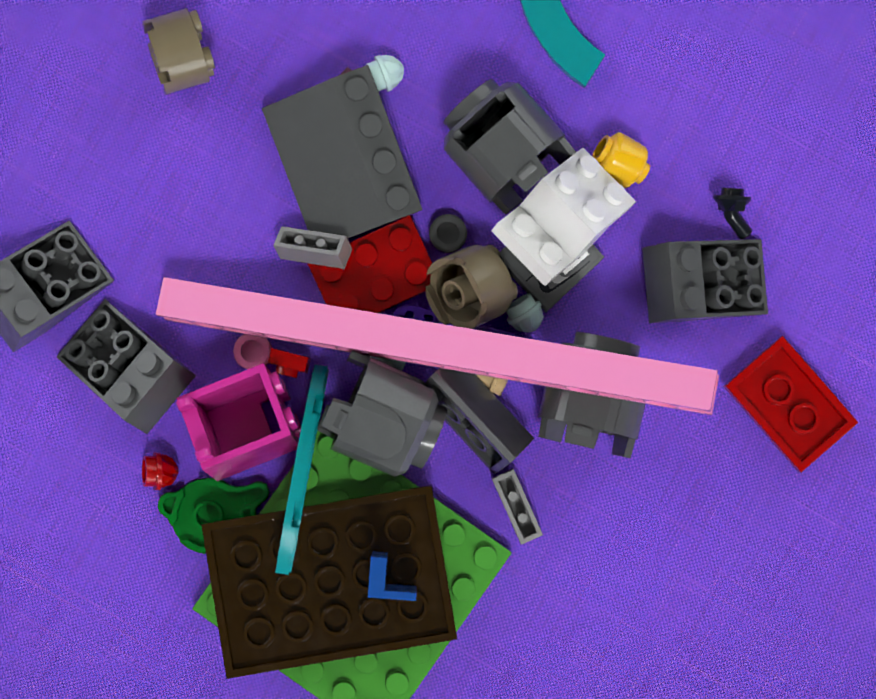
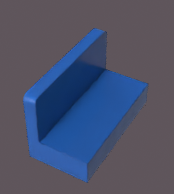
[368,551,417,601]

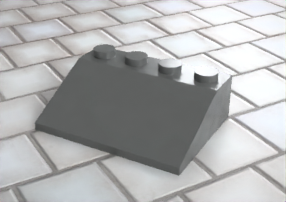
[262,65,423,239]

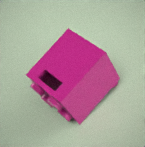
[176,363,302,481]

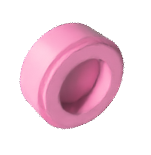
[233,334,272,369]

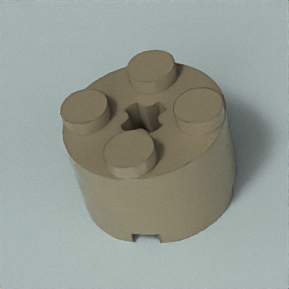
[142,8,215,95]
[426,245,518,329]

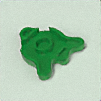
[158,478,270,554]

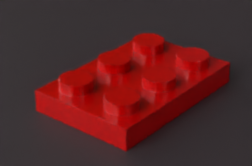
[307,215,432,313]
[723,336,859,473]

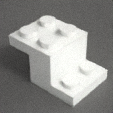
[491,148,636,286]

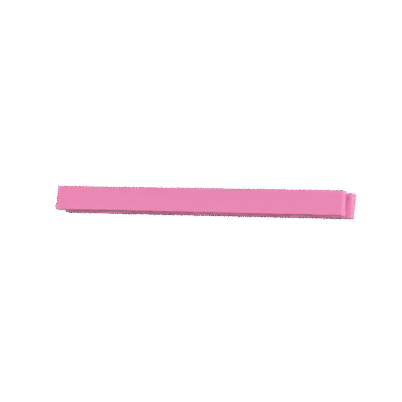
[156,277,719,415]

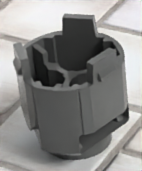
[443,79,576,214]
[538,332,646,458]
[318,351,448,477]

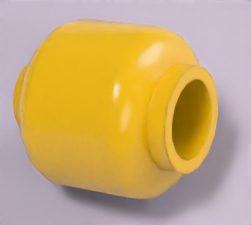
[592,132,650,189]

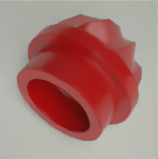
[142,452,179,490]

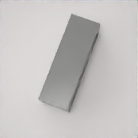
[273,226,352,269]
[491,469,543,545]

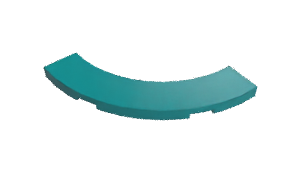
[520,0,605,89]
[275,364,329,575]

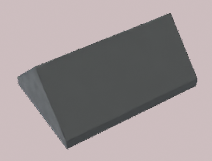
[425,368,534,474]

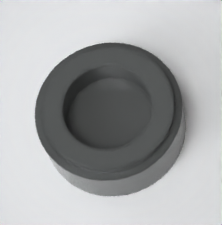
[429,214,467,253]

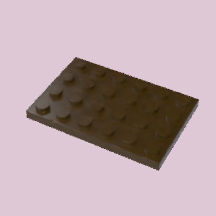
[201,485,457,679]

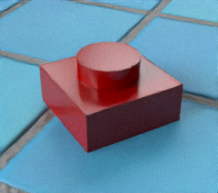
[268,348,311,378]

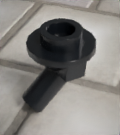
[713,188,752,239]

